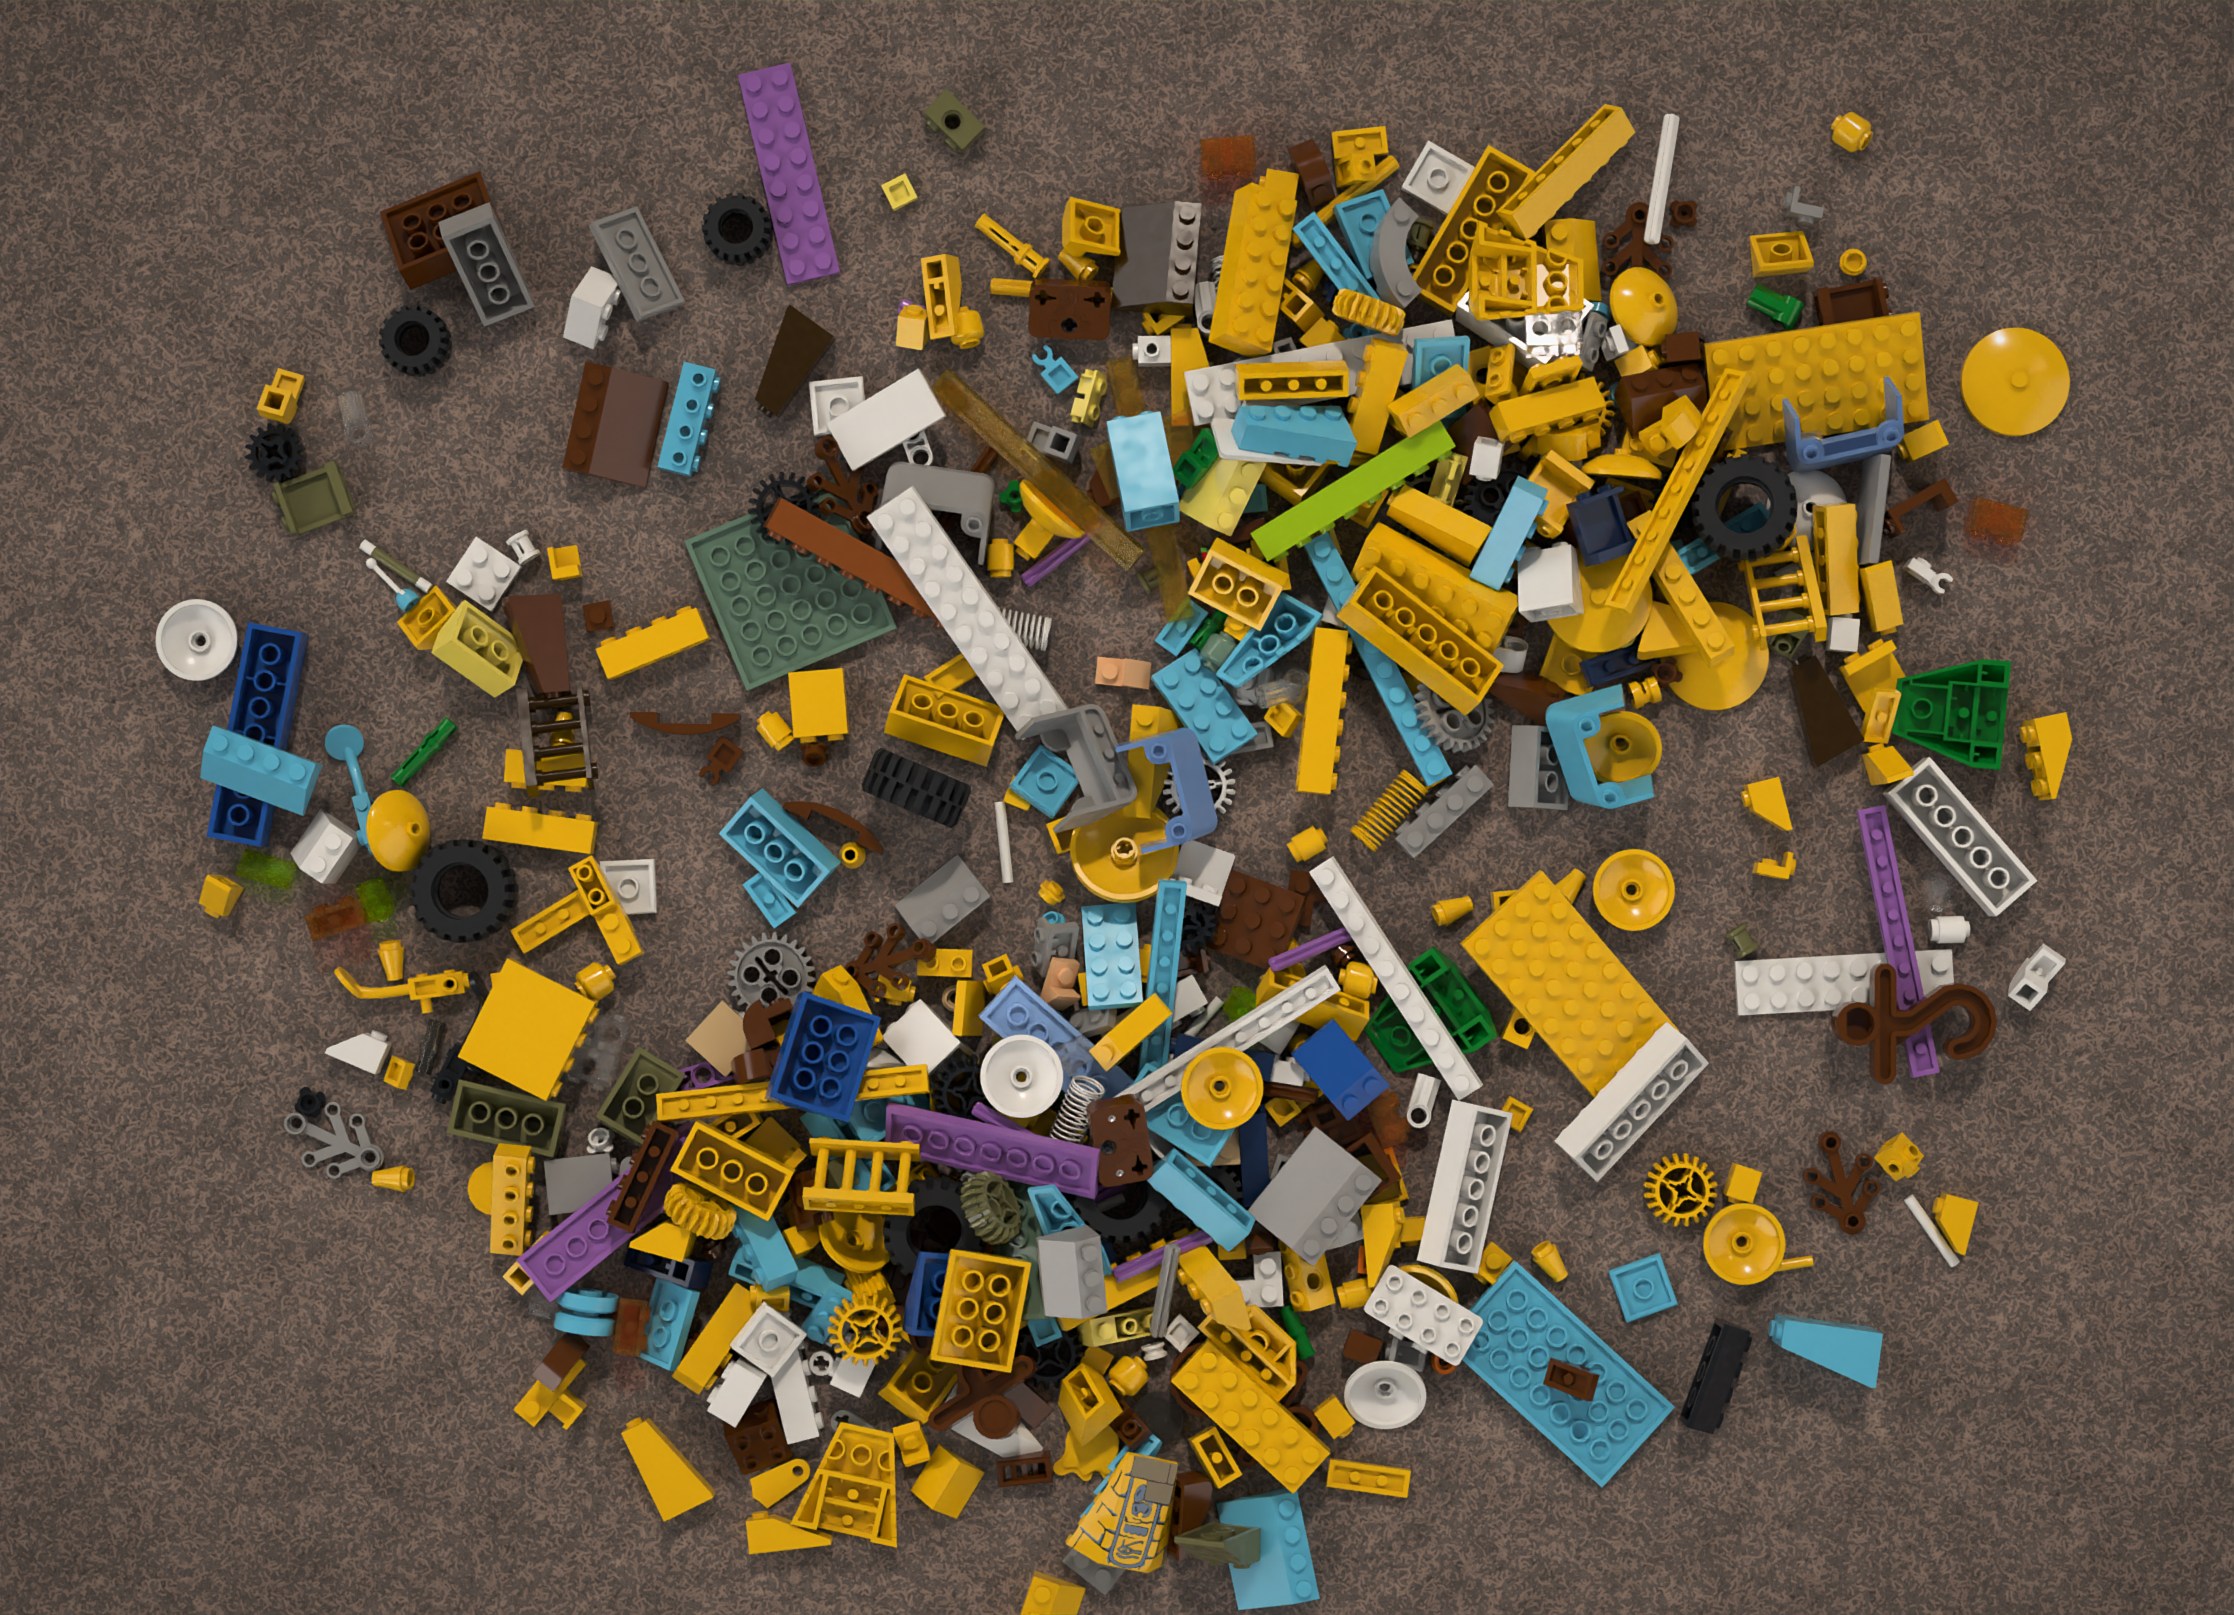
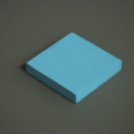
[1008,744,1079,819]
[1608,1253,1678,1323]

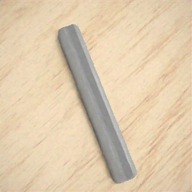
[1150,1243,1181,1338]

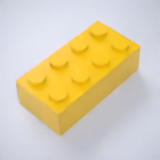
[670,1120,796,1221]

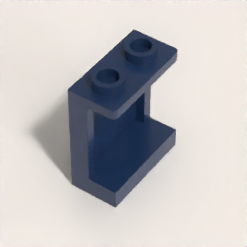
[1566,483,1638,567]

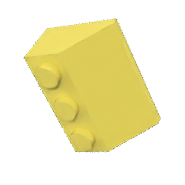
[1179,456,1267,537]
[431,600,523,698]

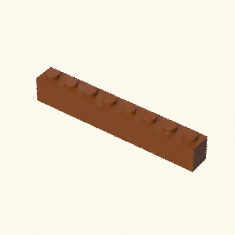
[763,498,947,632]

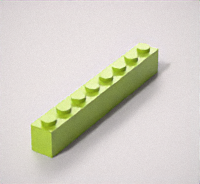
[1250,420,1456,563]

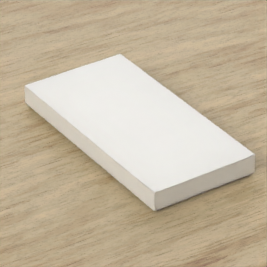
[826,369,947,471]

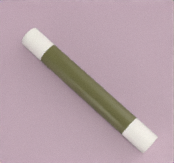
[359,539,433,593]

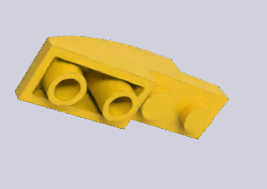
[568,855,644,966]

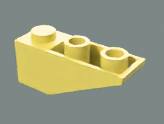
[1076,1306,1154,1347]

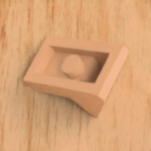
[1095,657,1151,690]
[1040,957,1081,1011]

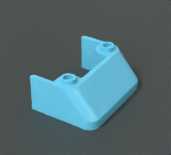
[1545,684,1654,809]

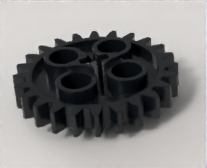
[1463,462,1541,546]

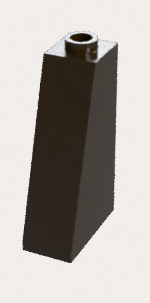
[755,305,836,418]
[1788,654,1865,768]

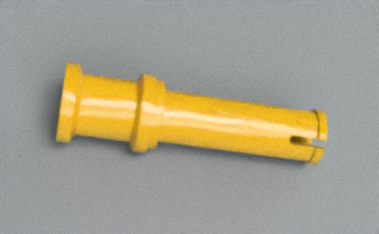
[975,213,1051,279]

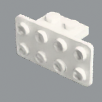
[1211,400,1323,466]
[1364,1265,1483,1366]

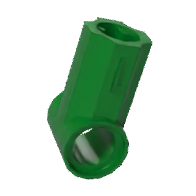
[1746,283,1805,330]

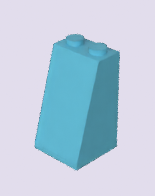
[1106,411,1180,532]
[1768,1314,1883,1388]

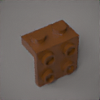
[722,1398,793,1475]

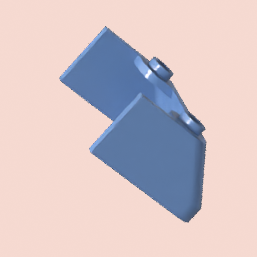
[1782,376,1904,473]
[1114,728,1218,854]

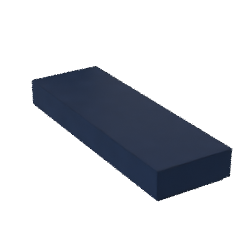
[1579,643,1661,688]

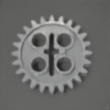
[1414,683,1495,753]
[727,932,816,1012]

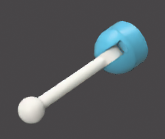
[366,558,420,612]

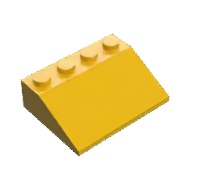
[930,1249,1031,1373]

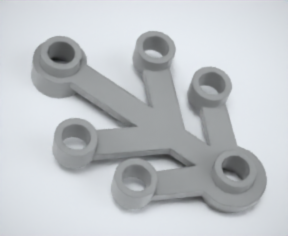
[284,1101,384,1179]

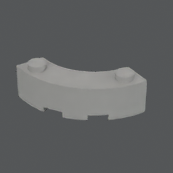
[1369,197,1422,310]

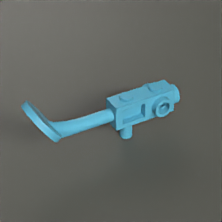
[325,725,374,855]

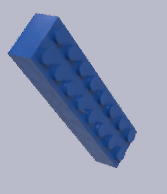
[206,622,309,847]

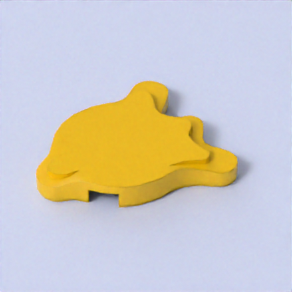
[1053,1425,1119,1481]

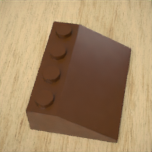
[380,171,508,290]
[562,362,669,488]

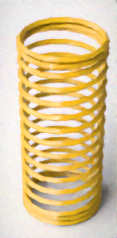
[1350,769,1428,852]

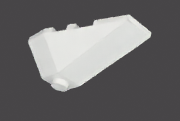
[943,1380,1043,1471]

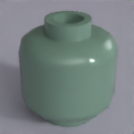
[1200,631,1239,673]

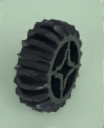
[748,472,821,546]
[931,1054,995,1123]
[1015,1322,1085,1390]

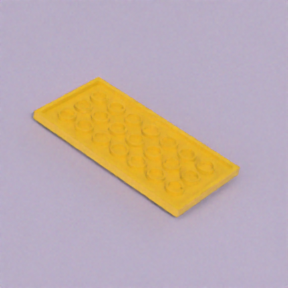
[1703,311,1929,451]
[1460,870,1679,1098]

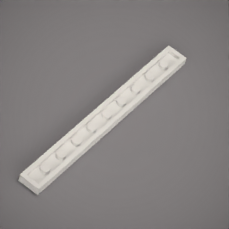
[1309,856,1483,1100]
[1113,965,1341,1120]

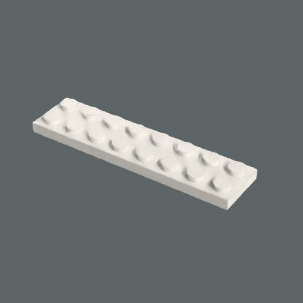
[1734,949,1954,1015]

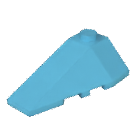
[1027,1184,1113,1275]

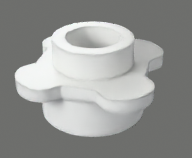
[587,1128,615,1155]

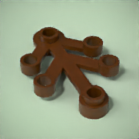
[1601,202,1674,280]
[806,436,878,535]
[844,923,937,999]
[1803,1131,1880,1235]

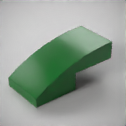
[1172,428,1219,489]

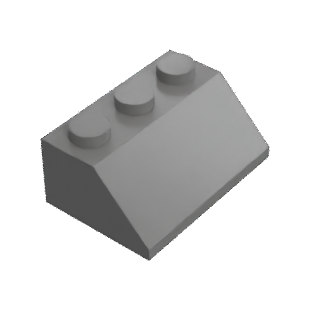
[1508,725,1569,810]
[895,854,991,943]
[1036,1225,1107,1319]

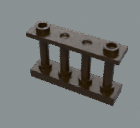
[516,680,599,798]

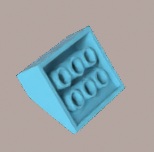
[1216,1488,1320,1610]

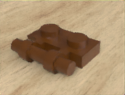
[1296,1098,1364,1146]
[788,1167,835,1232]

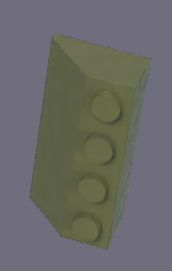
[447,1079,566,1157]

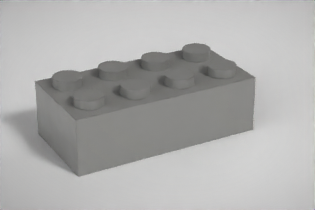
[438,202,535,327]

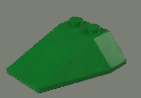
[1892,659,2011,770]
[1364,946,1498,1073]

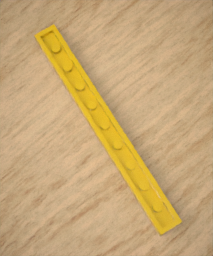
[1604,368,1752,615]
[656,1064,930,1123]

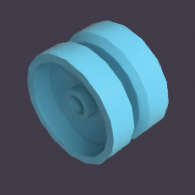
[554,1287,619,1336]

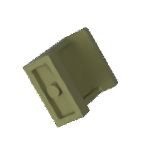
[272,461,358,536]

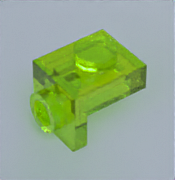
[356,875,395,923]

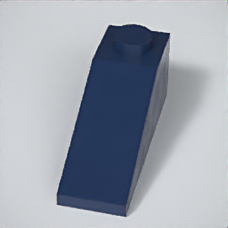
[624,1239,713,1289]

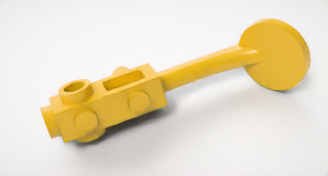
[334,966,471,1014]

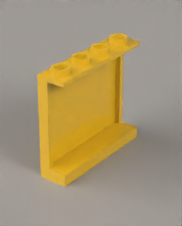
[458,958,600,1101]

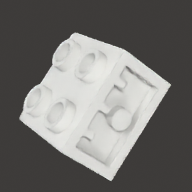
[1170,840,1235,907]

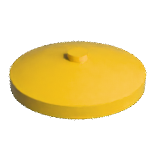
[1960,328,2070,436]
[1547,547,1652,653]
[1659,602,1769,710]
[1070,806,1179,903]

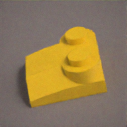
[1062,197,1121,256]

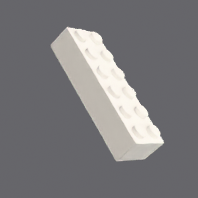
[1882,757,2037,917]
[1555,1022,1709,1182]
[1417,1100,1513,1274]

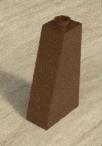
[501,593,570,698]

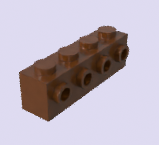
[606,1121,681,1234]

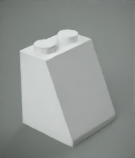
[1518,542,1584,623]
[290,809,361,884]
[883,999,978,1088]

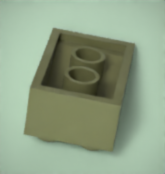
[595,1047,685,1147]
[1174,1522,1260,1569]

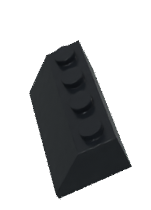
[1679,1317,1752,1434]

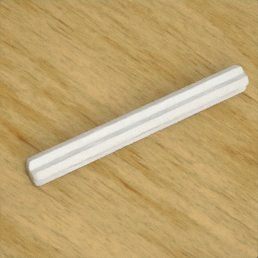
[1644,114,1680,245]

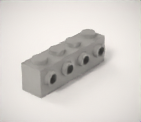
[1393,765,1494,859]

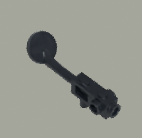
[430,971,489,1104]

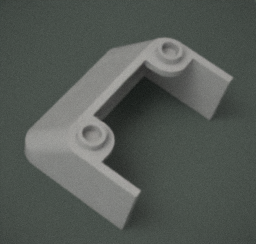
[875,462,995,565]
[1015,704,1137,833]

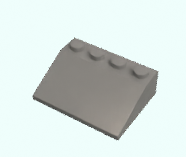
[1247,1127,1382,1266]

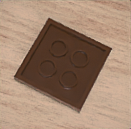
[1206,869,1308,970]

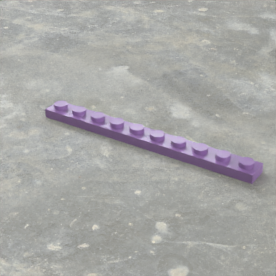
[1856,805,1940,1078]

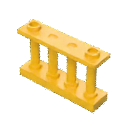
[1737,535,1827,650]
[802,1136,921,1216]

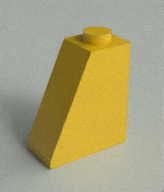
[1858,560,1904,636]
[1637,601,1699,660]

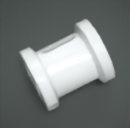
[506,530,541,566]

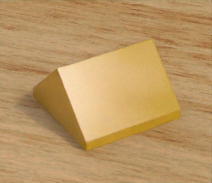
[1749,231,1814,278]
[910,1444,985,1519]

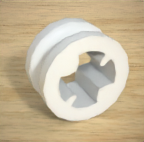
[1141,1341,1168,1361]
[809,1350,834,1376]

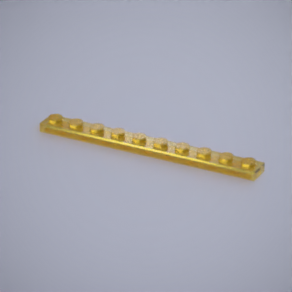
[1106,355,1194,624]
[931,368,1146,572]

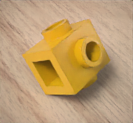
[982,954,1024,995]
[1874,1132,1924,1182]

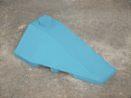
[1216,591,1324,689]

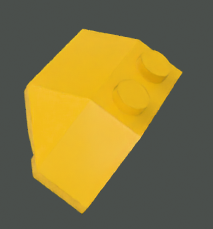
[1197,1304,1296,1402]

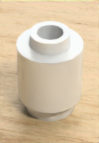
[1928,916,1970,944]

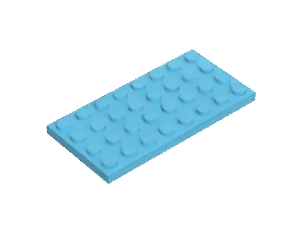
[1462,1260,1675,1487]

